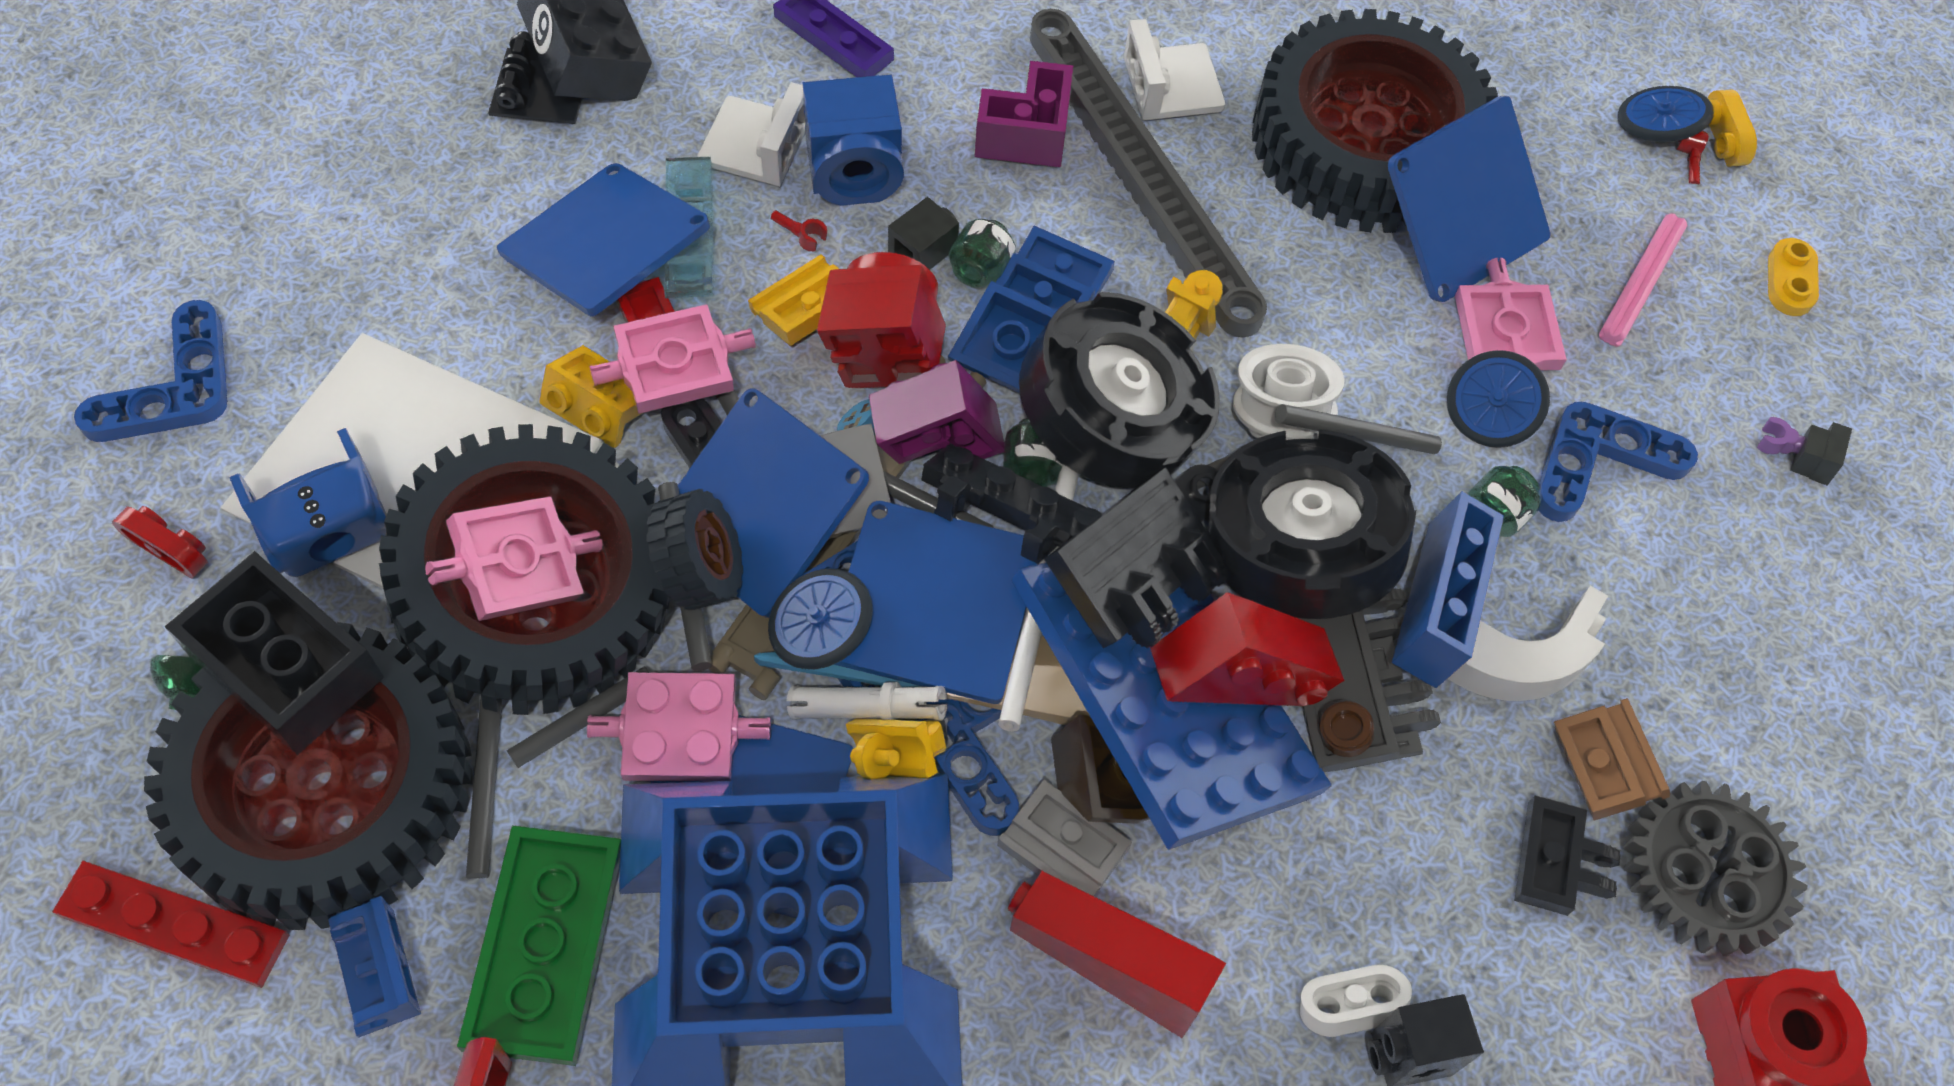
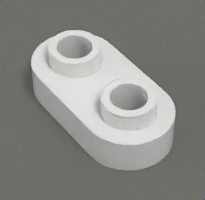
[1300,965,1412,1037]

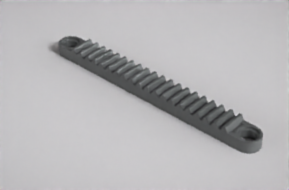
[1030,8,1267,338]

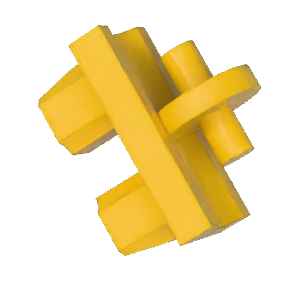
[1165,270,1223,340]
[846,718,946,779]

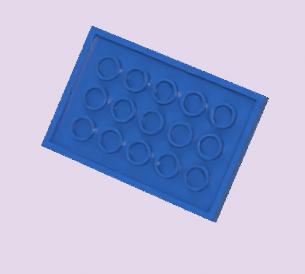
[1011,563,1332,850]

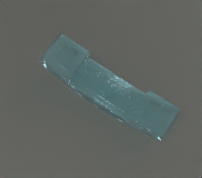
[664,157,714,298]

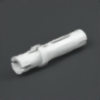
[787,682,947,721]

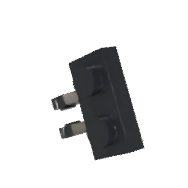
[1514,795,1621,916]

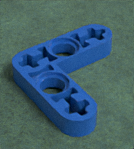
[74,300,228,442]
[1535,401,1698,522]
[915,699,1019,836]

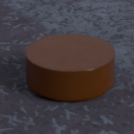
[1320,701,1374,757]

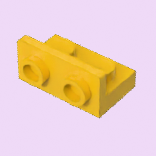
[540,345,643,448]

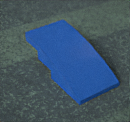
[948,225,1115,393]

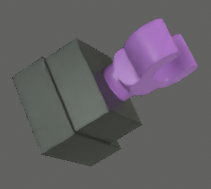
[1757,417,1852,486]

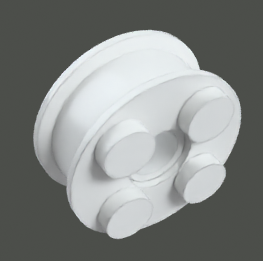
[1233,344,1345,440]

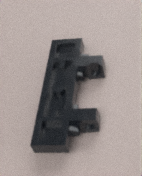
[921,443,1102,564]

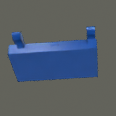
[328,896,421,1038]

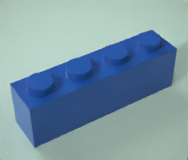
[1392,491,1504,688]

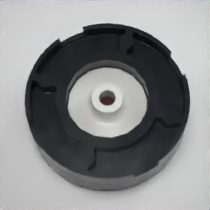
[1019,292,1220,488]
[1209,429,1416,619]

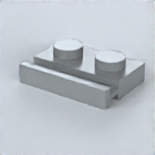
[997,780,1132,896]

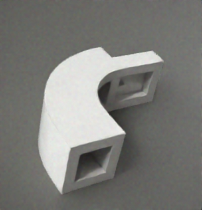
[1448,585,1608,701]

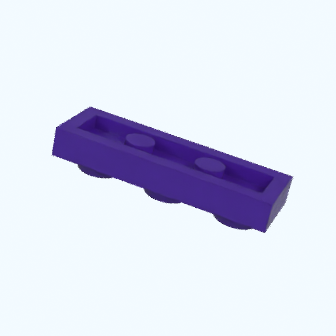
[773,0,894,77]

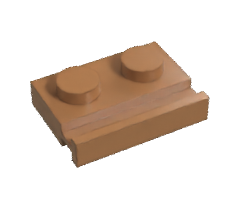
[1554,698,1670,821]

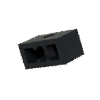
[1368,994,1484,1086]

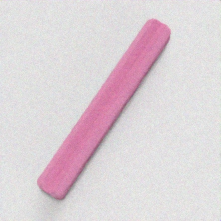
[1599,213,1687,347]

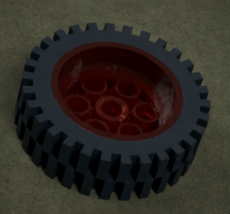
[1252,9,1498,233]
[379,424,670,715]
[144,622,473,930]

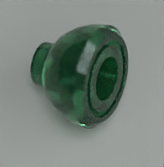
[150,654,202,710]

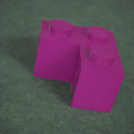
[974,60,1073,167]
[869,360,1006,464]

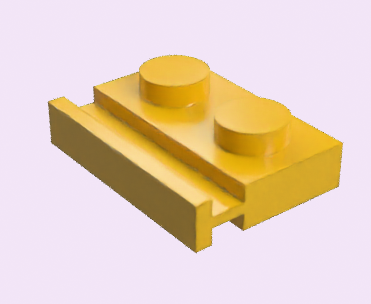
[748,254,839,346]

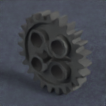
[1623,780,1808,957]

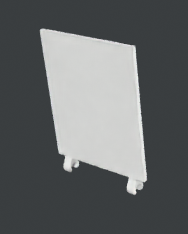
[220,333,619,631]

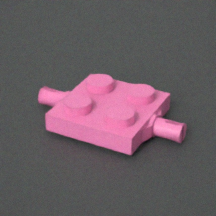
[1455,258,1567,370]
[589,304,756,414]
[425,497,603,621]
[587,672,771,782]

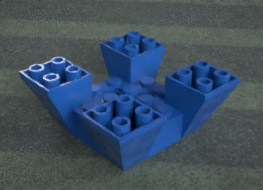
[612,773,962,1086]

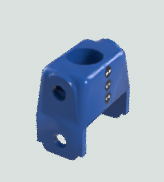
[229,428,387,577]

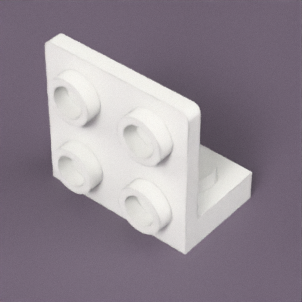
[1124,19,1225,121]
[697,82,805,187]

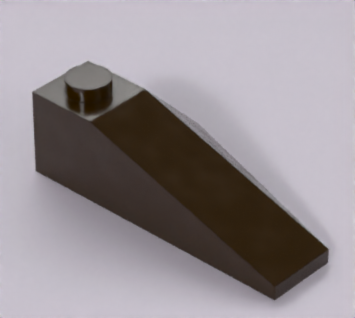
[1051,715,1150,824]

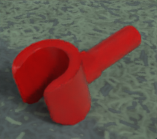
[1676,131,1709,185]
[771,210,828,252]

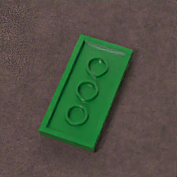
[457,825,621,1066]

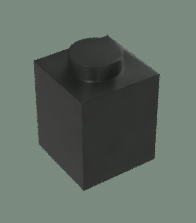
[888,196,959,270]

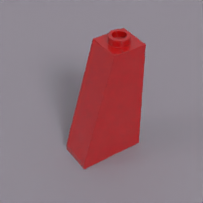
[1007,871,1227,1038]

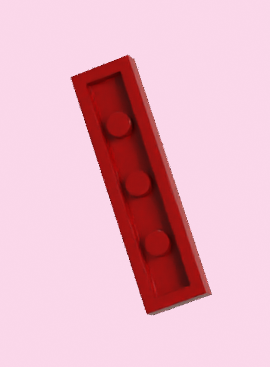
[52,860,290,988]

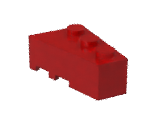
[1150,592,1345,706]

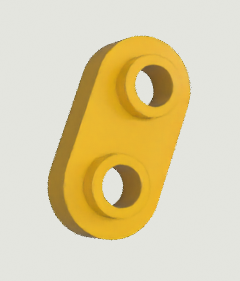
[1708,89,1757,167]
[1768,238,1819,316]

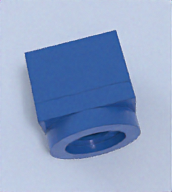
[802,74,904,206]

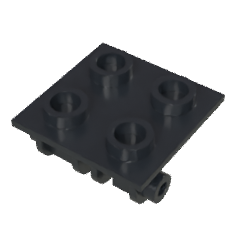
[488,31,582,124]

